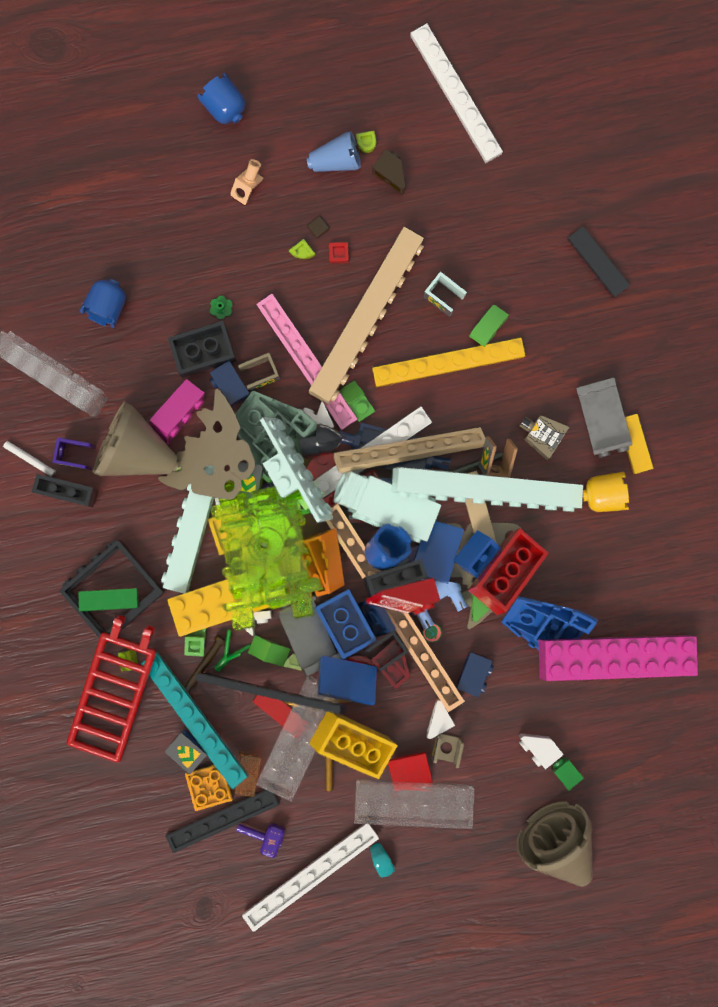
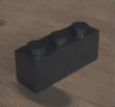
[32,474,98,507]
[363,559,428,597]

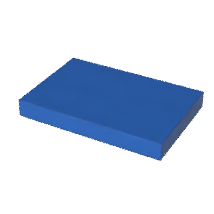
[415,521,464,584]
[318,656,377,706]

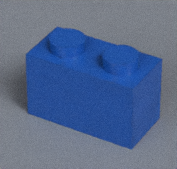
[453,530,501,578]

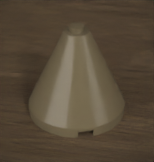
[93,402,179,476]
[516,802,593,887]

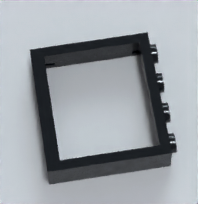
[59,540,166,643]

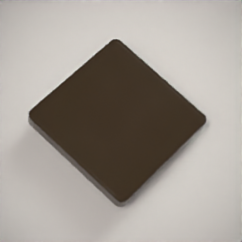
[307,215,330,238]

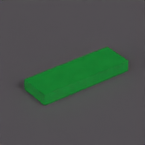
[79,588,139,611]

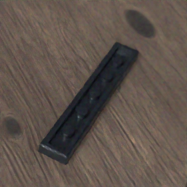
[165,786,280,853]

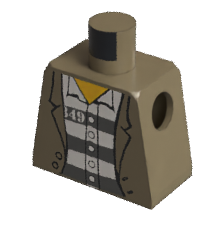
[519,415,569,460]

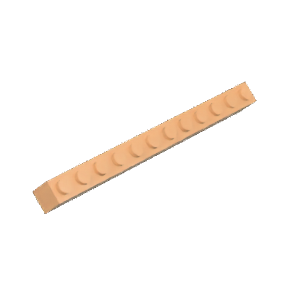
[326,504,465,712]

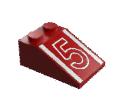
[366,578,441,615]

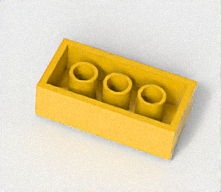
[309,711,398,779]

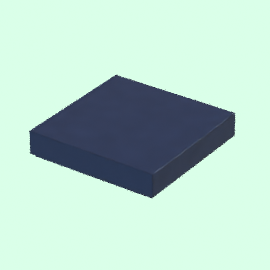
[358,600,396,637]

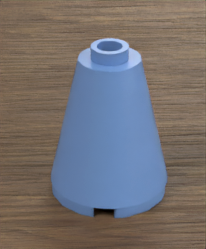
[307,131,361,172]

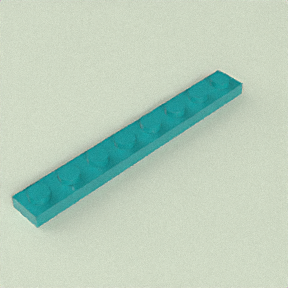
[141,652,249,789]

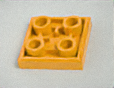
[185,765,233,811]

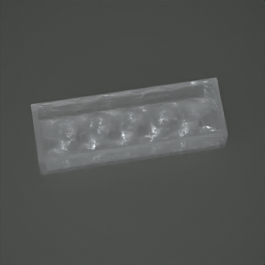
[0,331,107,418]
[256,676,340,801]
[355,779,474,829]

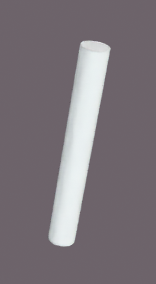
[3,441,56,477]

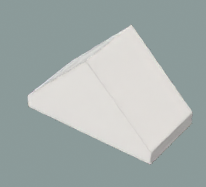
[426,698,455,739]

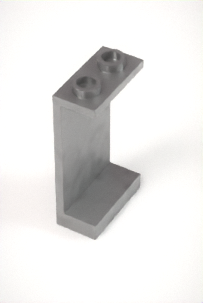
[576,378,632,458]
[277,595,342,676]

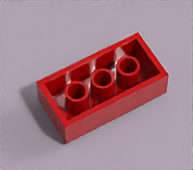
[468,528,549,615]

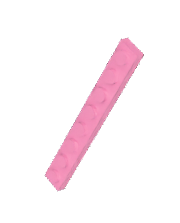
[256,294,357,430]

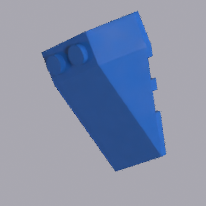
[501,596,598,650]

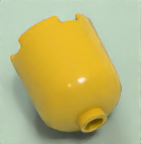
[583,472,629,512]

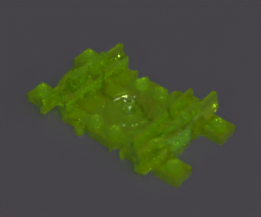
[211,480,323,631]

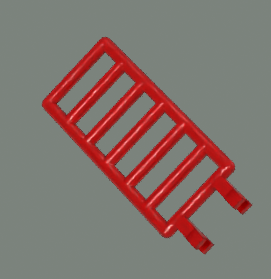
[66,615,156,763]

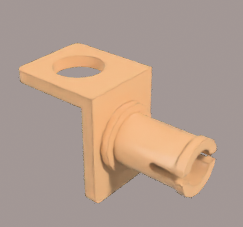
[230,159,263,205]

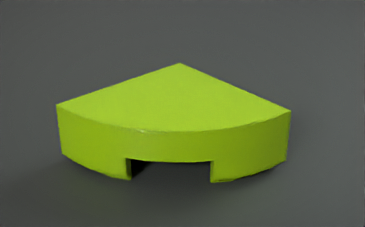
[289,239,315,259]

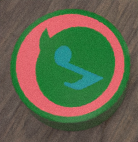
[422,623,442,642]

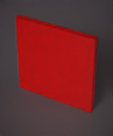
[388,752,433,792]

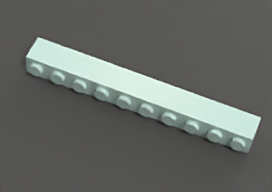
[392,468,583,512]

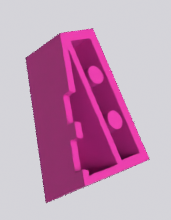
[149,379,205,445]

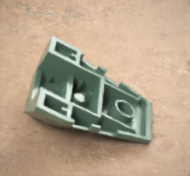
[235,391,317,483]

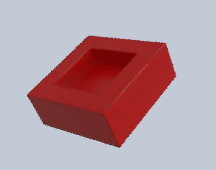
[329,242,349,263]

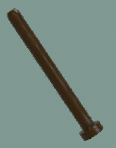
[184,635,226,693]

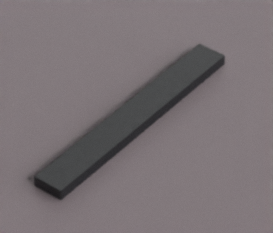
[196,673,347,714]

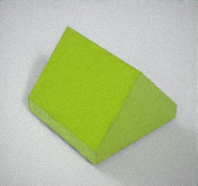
[118,650,138,671]

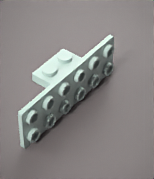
[260,417,333,522]

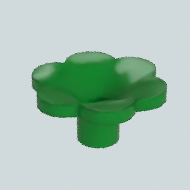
[210,296,233,320]

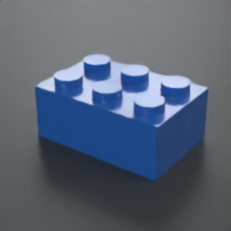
[315,589,377,659]

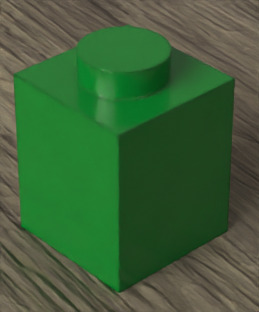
[551,757,584,790]

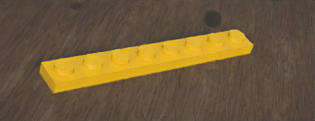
[372,338,525,387]

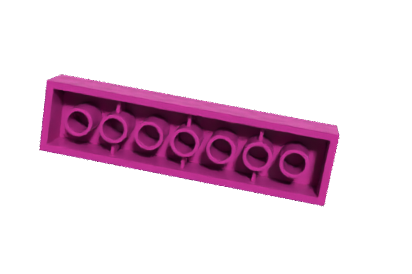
[539,635,698,681]

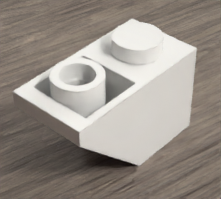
[519,733,564,769]

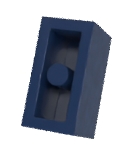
[209,361,250,408]
[455,651,494,697]

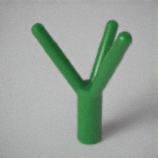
[214,629,250,672]

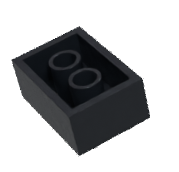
[168,321,237,378]

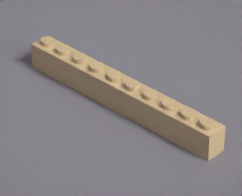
[309,227,424,405]

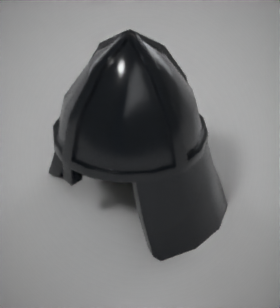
[299,423,343,459]

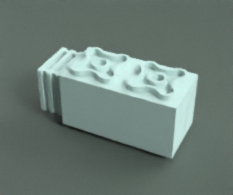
[333,471,441,543]

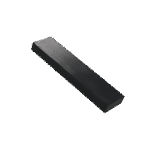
[567,227,630,298]

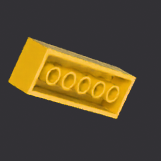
[167,562,293,637]

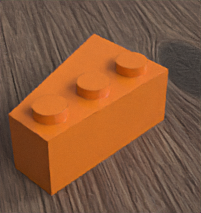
[295,528,345,597]

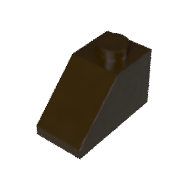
[372,149,405,195]

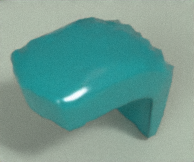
[370,843,395,878]

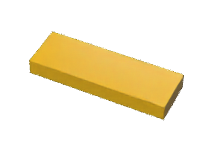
[625,414,653,474]

